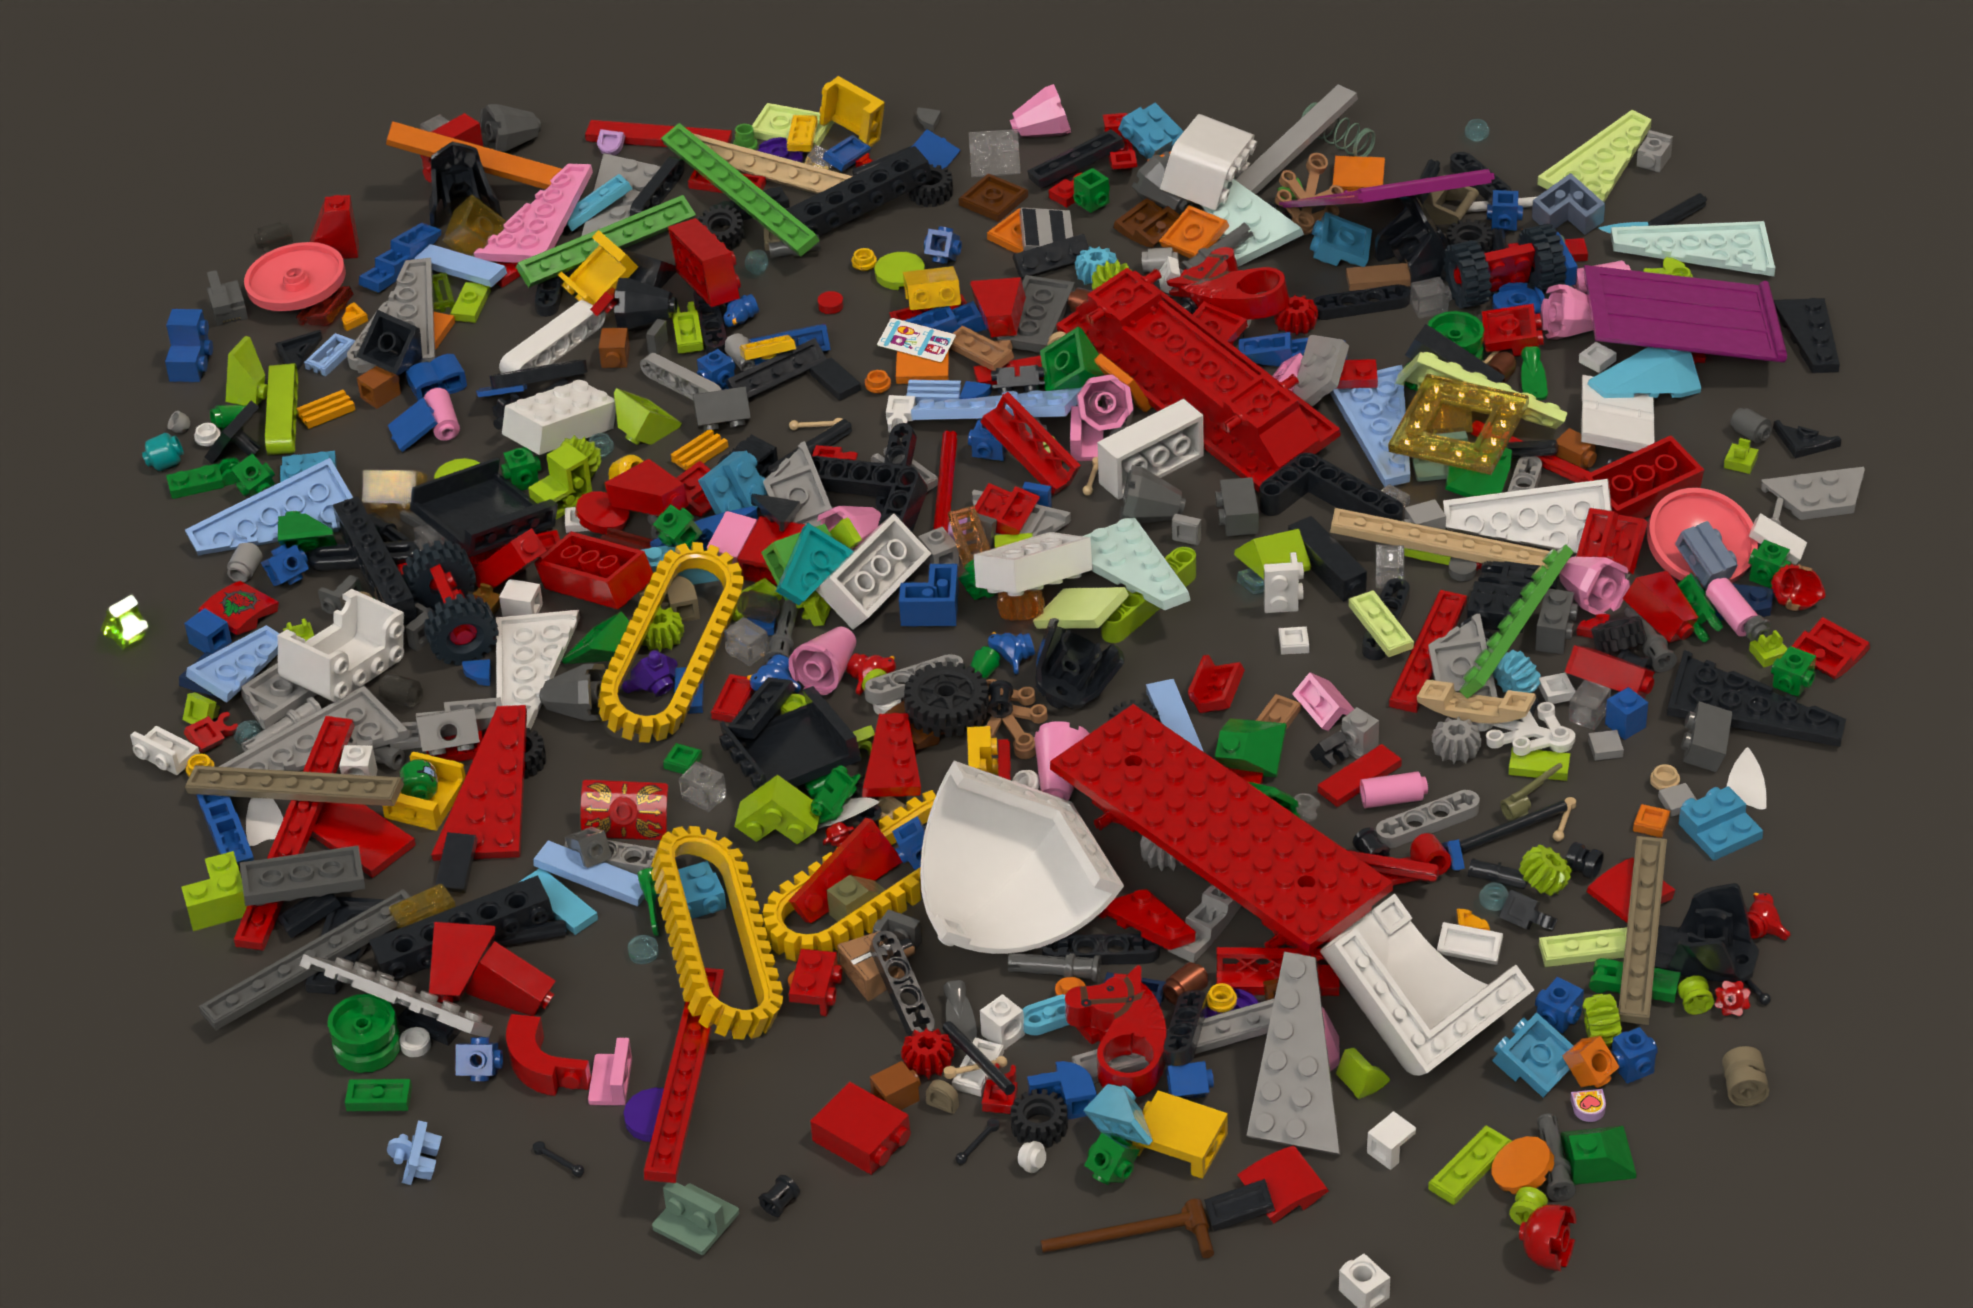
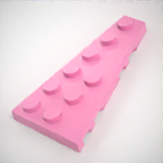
[474,164,593,263]

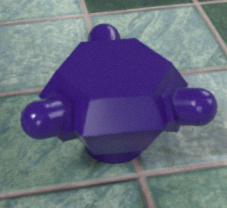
[622,650,678,697]

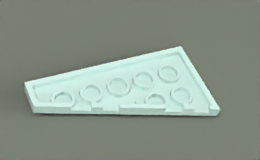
[1201,179,1304,267]
[1611,221,1775,276]
[1083,518,1191,610]

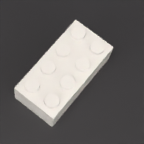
[502,380,616,455]
[1097,399,1204,500]
[816,514,931,630]
[974,532,1092,596]

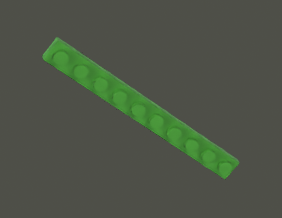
[661,123,820,257]

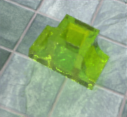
[100,595,149,650]

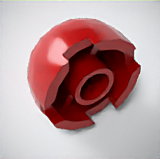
[1519,1204,1576,1271]

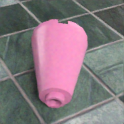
[789,627,856,695]
[1034,722,1090,801]

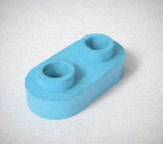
[1022,995,1070,1035]

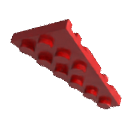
[431,705,527,861]

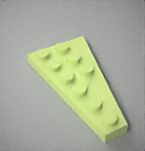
[1537,110,1651,202]
[1395,352,1567,429]

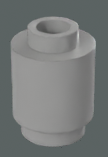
[1142,247,1179,273]
[227,543,263,583]

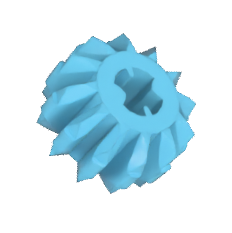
[1075,246,1117,285]
[1493,650,1541,693]

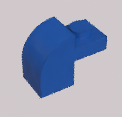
[1027,1061,1096,1119]

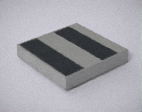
[1019,208,1073,251]

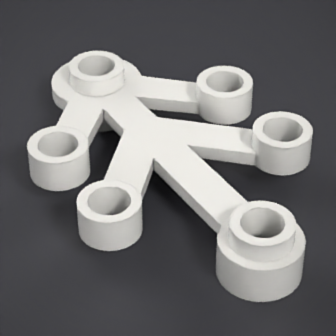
[1471,702,1575,756]

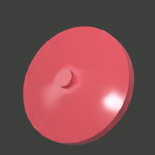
[244,242,346,311]
[1647,488,1758,587]

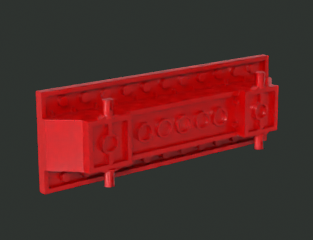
[1056,268,1341,493]
[1050,704,1393,953]

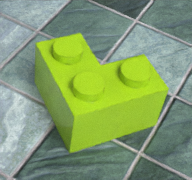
[528,442,592,520]
[734,775,819,844]
[181,851,247,931]

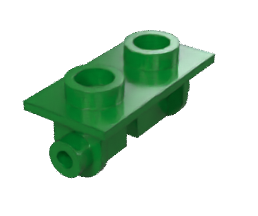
[811,766,861,825]

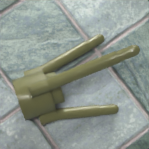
[1500,763,1562,821]

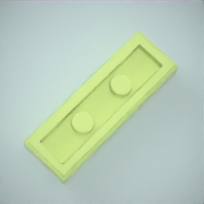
[1349,590,1414,657]
[1539,927,1627,967]

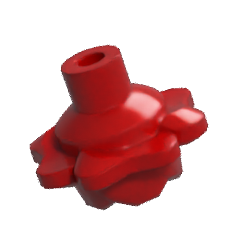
[823,822,855,847]
[1715,980,1751,1016]

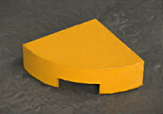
[342,302,368,331]
[1456,909,1490,931]

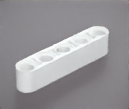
[499,300,606,373]

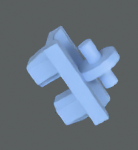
[387,1120,442,1185]

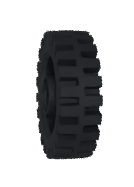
[904,661,989,737]

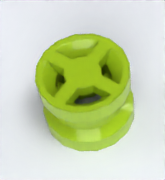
[1678,976,1714,1015]
[1509,1187,1548,1226]

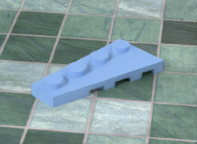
[186,625,279,703]

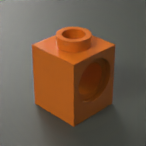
[1562,1036,1619,1088]

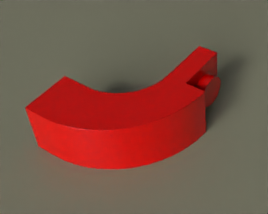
[506,1014,591,1096]

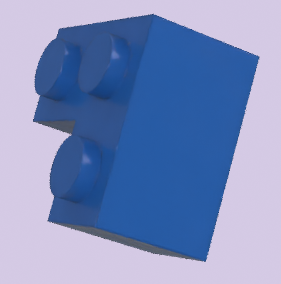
[165,309,213,382]
[899,564,959,626]

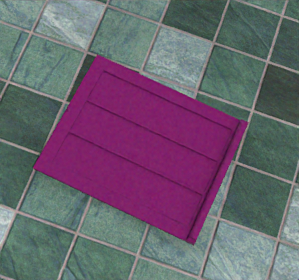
[1279,169,1495,208]
[1583,265,1787,363]

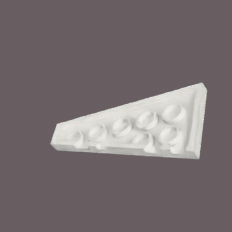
[1443,479,1612,554]
[496,610,580,730]

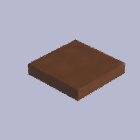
[958,173,1028,222]

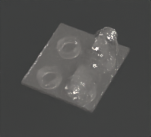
[969,129,1021,177]

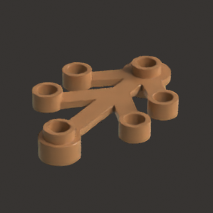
[1275,153,1343,235]
[974,679,1048,759]

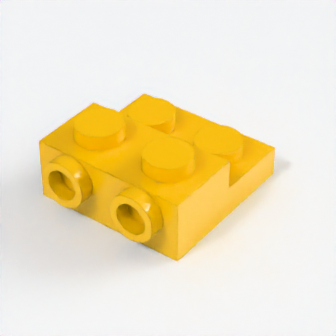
[967,726,998,776]

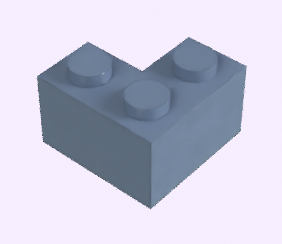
[1532,173,1605,235]

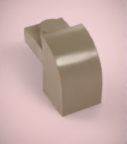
[638,575,700,622]

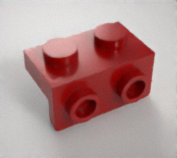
[1335,359,1378,389]
[1188,655,1245,713]
[789,949,843,1016]

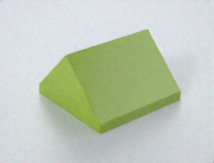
[1234,529,1311,579]

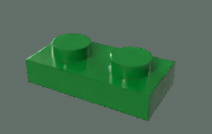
[345,1079,412,1111]

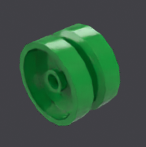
[1428,311,1484,361]
[328,994,400,1073]

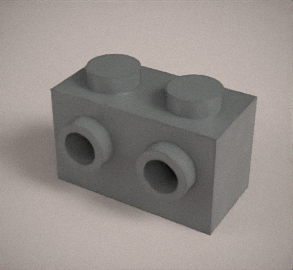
[693,386,751,431]
[1215,477,1259,536]
[1535,589,1578,654]
[1681,701,1732,772]

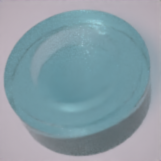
[628,935,659,964]

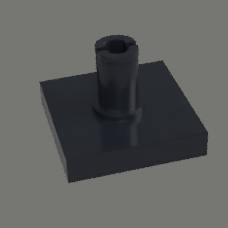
[204,400,262,464]

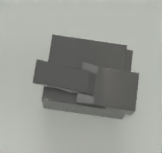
[206,270,248,326]

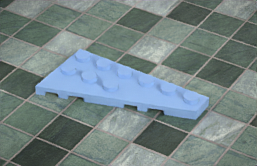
[1330,365,1410,488]
[911,388,1082,420]
[185,458,353,556]

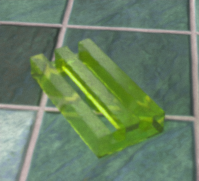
[433,273,455,312]

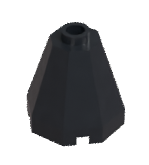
[614,278,678,332]

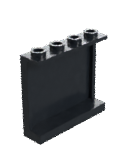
[410,457,558,558]
[719,686,862,790]

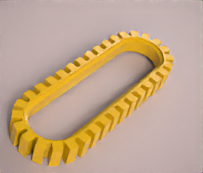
[598,542,743,743]
[763,790,936,962]
[651,826,783,1040]

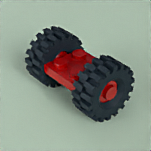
[1444,224,1567,309]
[402,540,499,665]

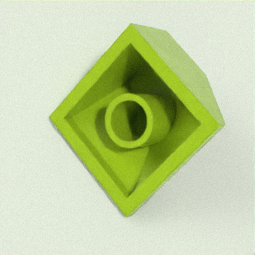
[225,336,268,405]
[614,388,682,445]

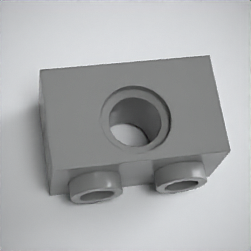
[417,707,479,755]

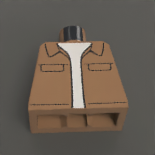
[837,931,915,1001]

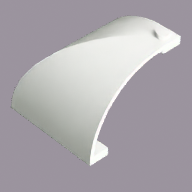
[920,761,1124,954]
[1320,894,1534,1076]

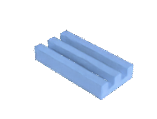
[304,333,355,376]
[906,380,961,404]

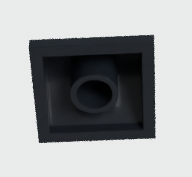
[620,248,677,288]
[356,310,423,376]

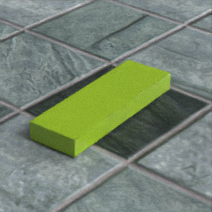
[1428,1125,1512,1205]

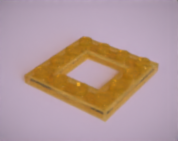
[1388,374,1529,475]

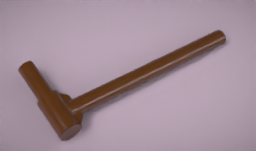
[1040,1199,1214,1258]

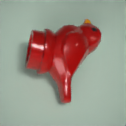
[846,653,896,696]
[1747,893,1791,940]

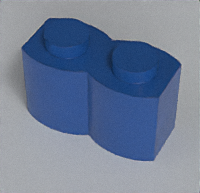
[406,354,467,401]

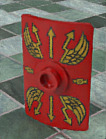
[581,780,669,840]

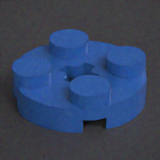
[1492,282,1545,315]

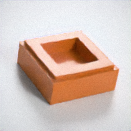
[1633,804,1670,838]

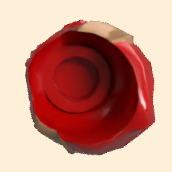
[1771,564,1826,611]

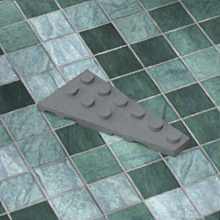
[582,153,660,236]
[357,258,436,373]
[219,686,410,771]
[1246,952,1341,1156]
[299,954,493,1037]

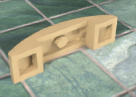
[1417,680,1536,723]

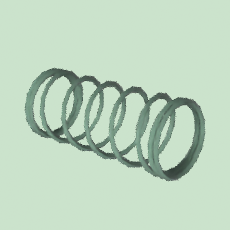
[1301,102,1376,157]

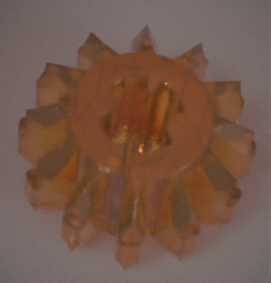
[997,590,1045,621]

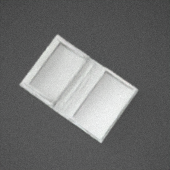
[1581,375,1654,452]

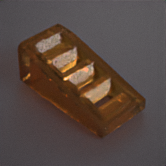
[948,505,991,567]

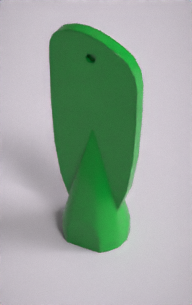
[1521,346,1548,401]
[637,868,659,936]

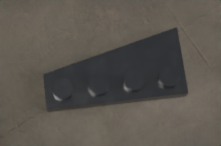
[1774,298,1840,373]
[305,896,385,994]

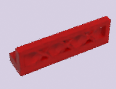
[980,392,1081,496]
[1217,947,1339,996]

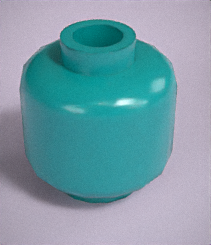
[142,433,184,471]

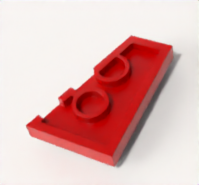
[1097,889,1196,950]

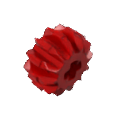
[1274,295,1318,335]
[901,1027,954,1080]

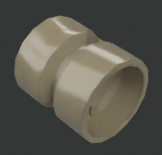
[1722,1046,1769,1107]

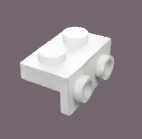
[1264,552,1304,613]
[130,726,200,775]

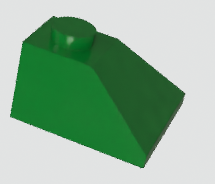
[1040,327,1104,391]
[1445,441,1512,497]
[277,511,338,552]
[561,612,630,664]
[1215,718,1287,778]
[1560,1126,1637,1185]

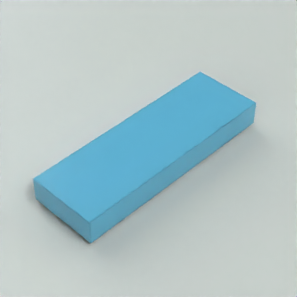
[566,174,633,231]
[518,868,598,935]

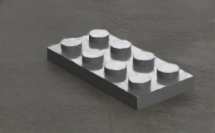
[997,275,1075,353]
[240,846,365,906]

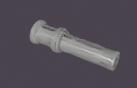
[241,697,322,752]

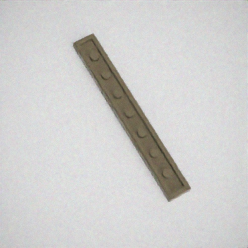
[185,765,404,806]
[1619,836,1667,1025]

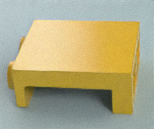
[819,76,885,147]
[558,230,638,305]
[903,266,961,310]
[382,752,466,831]
[1130,1090,1228,1179]

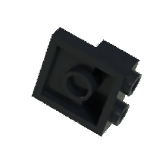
[1467,581,1524,633]

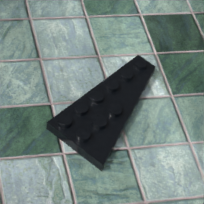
[1667,650,1846,747]

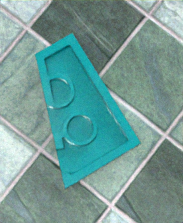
[776,523,854,605]

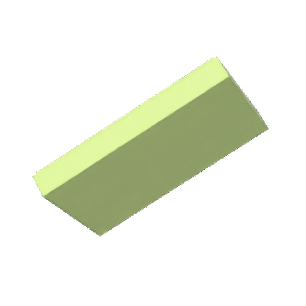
[752,103,834,150]
[1033,587,1129,629]

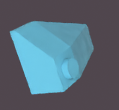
[1588,347,1702,398]

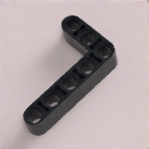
[1260,453,1404,521]
[811,456,928,532]

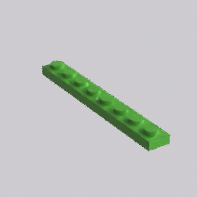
[516,195,696,288]
[1459,544,1574,699]

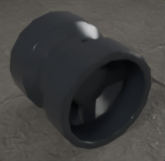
[1565,842,1604,880]

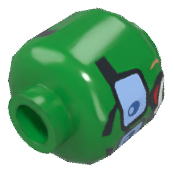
[399,759,438,800]

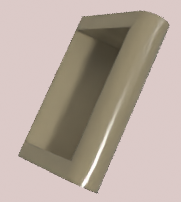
[1423,175,1479,225]

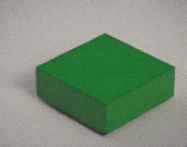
[663,743,702,776]

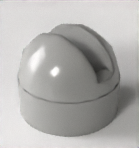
[168,410,191,433]

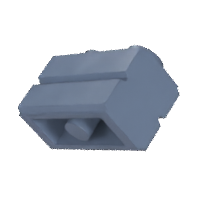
[1675,521,1738,589]

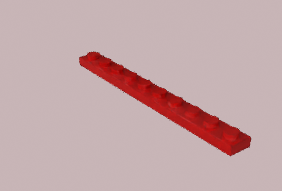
[234,716,355,951]
[644,968,724,1183]

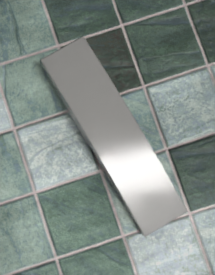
[390,697,502,750]
[1168,885,1242,963]

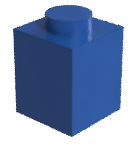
[184,608,232,654]
[1605,687,1648,740]
[1166,1061,1214,1099]

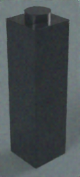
[1405,324,1505,406]
[1288,516,1367,602]

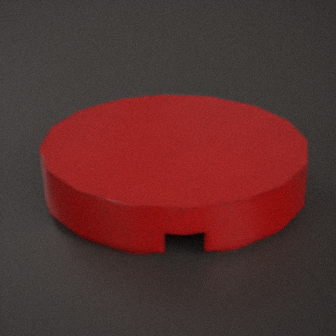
[574,491,629,534]

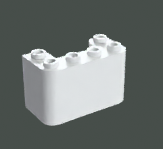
[1160,114,1257,210]
[278,589,404,702]

